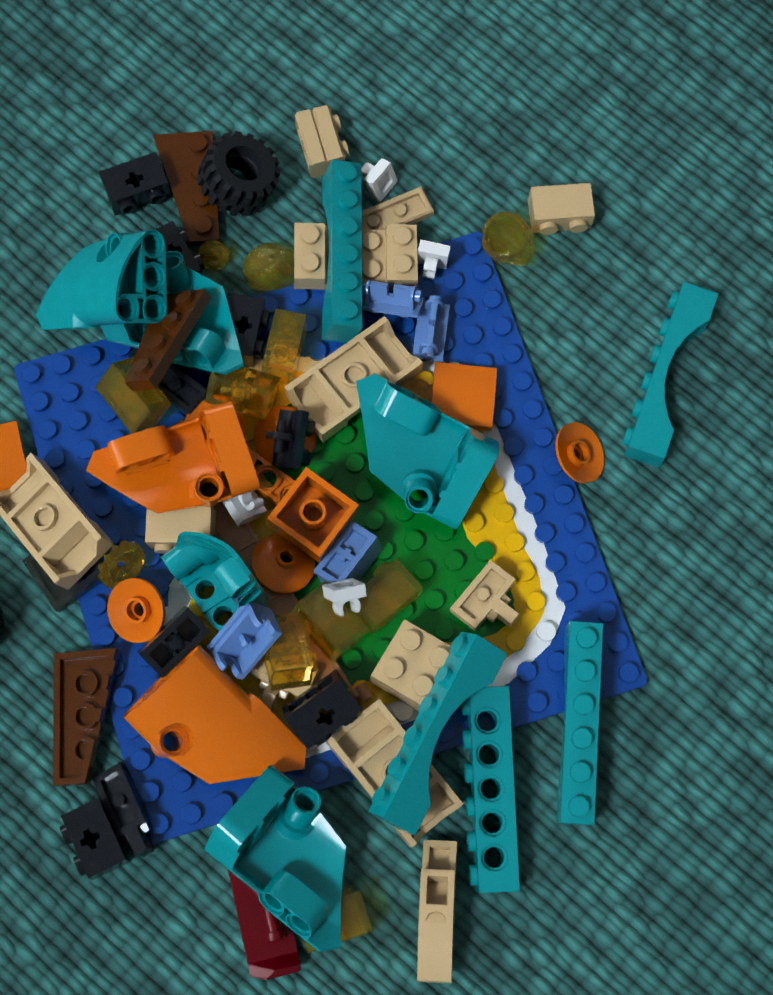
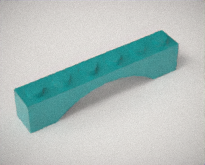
[322,159,363,343]
[622,282,719,468]
[556,621,603,825]
[368,632,507,836]

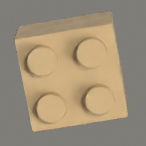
[370,619,450,711]

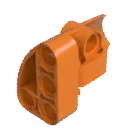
[86,400,260,514]
[123,645,306,784]

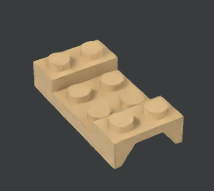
[294,223,418,291]
[284,316,423,443]
[0,453,114,590]
[326,699,463,848]

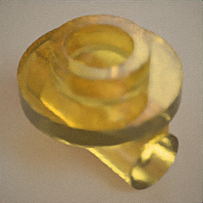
[198,240,232,270]

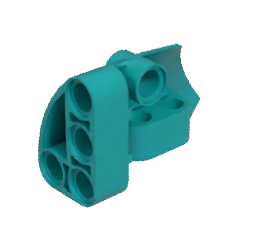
[36,229,167,330]
[100,251,244,375]
[356,373,499,530]
[161,532,269,632]
[204,765,347,952]

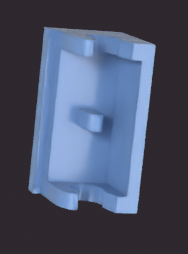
[313,520,383,585]
[207,602,282,680]

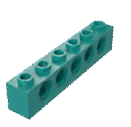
[461,686,520,893]

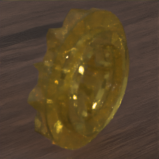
[97,540,145,589]

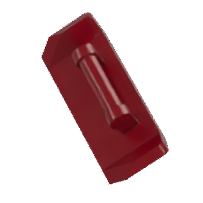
[228,870,301,980]

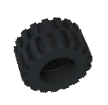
[197,131,280,217]

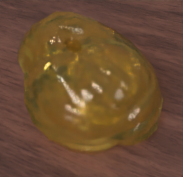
[482,211,535,266]
[243,243,294,291]

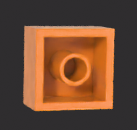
[267,467,359,563]

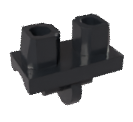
[266,409,316,469]

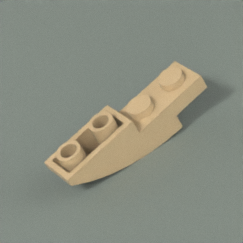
[417,840,457,984]

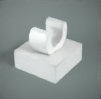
[361,158,398,202]
[417,239,451,279]
[222,491,267,526]
[322,578,367,616]

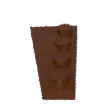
[153,131,220,247]
[125,289,211,392]
[53,648,121,787]

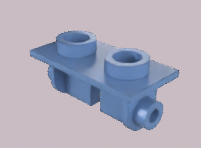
[362,280,425,318]
[412,295,450,363]

